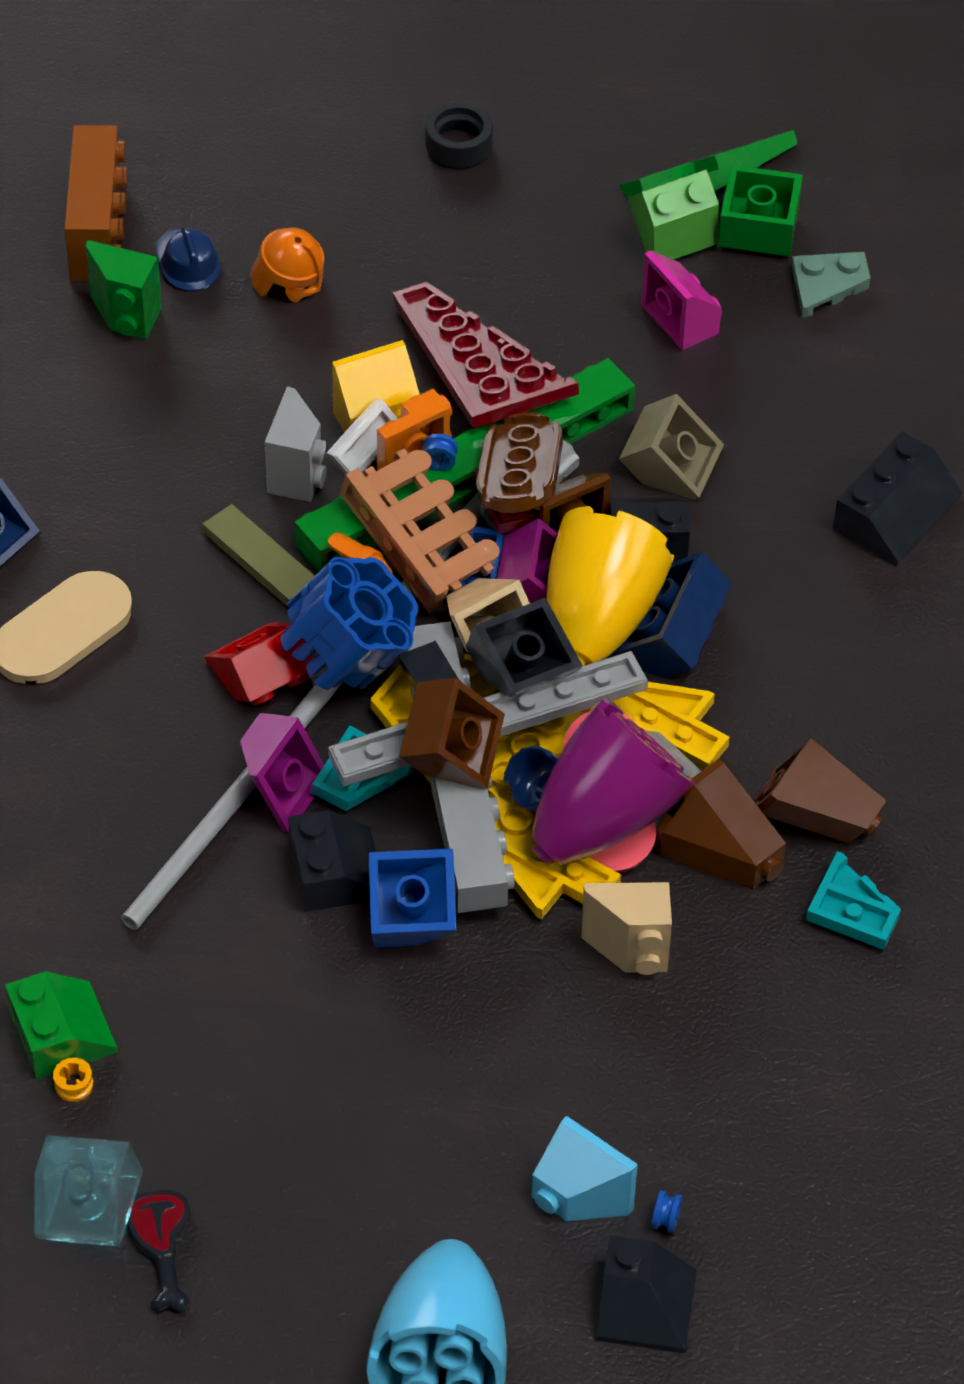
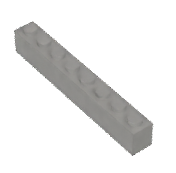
[406,621,515,913]

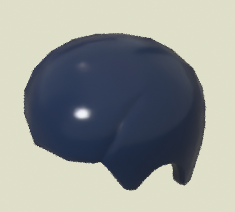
[503,745,559,814]

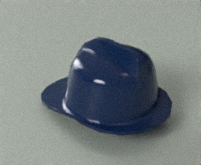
[156,227,220,291]

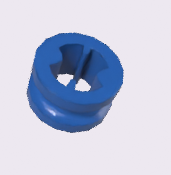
[423,433,458,471]
[651,1190,683,1234]

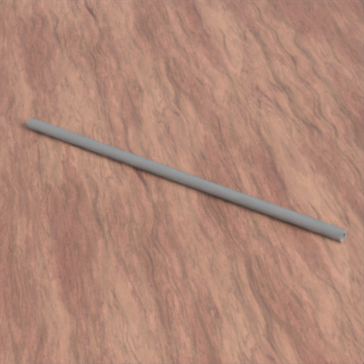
[121,492,482,930]

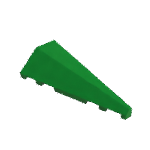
[619,130,797,198]

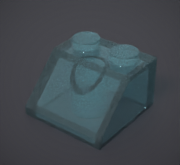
[34,1135,143,1247]

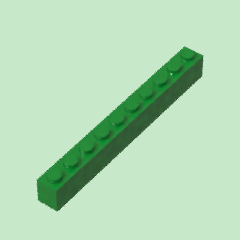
[294,358,635,572]

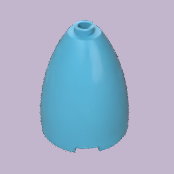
[367,1239,507,1384]

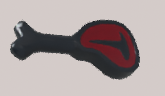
[126,1190,191,1312]

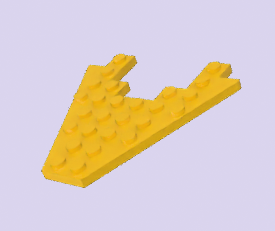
[370,654,730,920]

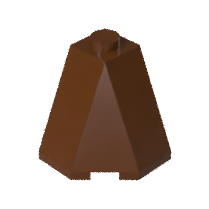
[755,738,887,843]
[655,759,786,890]

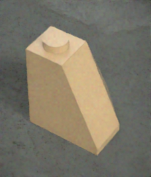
[446,578,530,652]

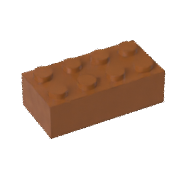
[64,125,128,281]

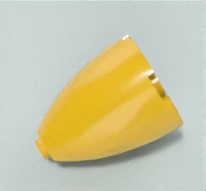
[546,506,674,666]

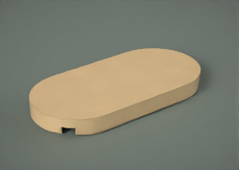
[0,571,132,684]

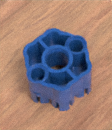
[281,557,418,690]

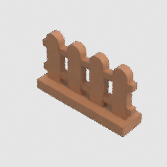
[339,449,499,613]

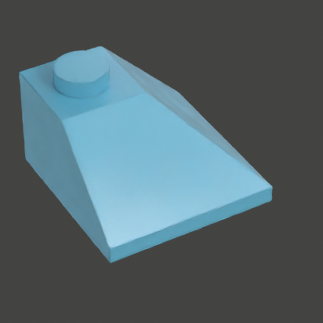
[532,1116,638,1221]

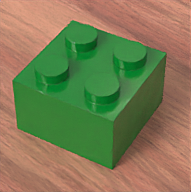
[718,165,803,256]

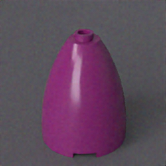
[532,698,695,865]

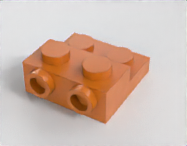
[377,389,452,471]

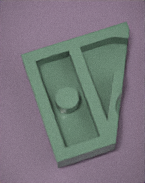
[791,252,870,317]

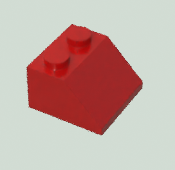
[204,622,314,705]

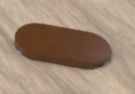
[476,412,563,513]

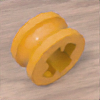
[53,1058,93,1102]

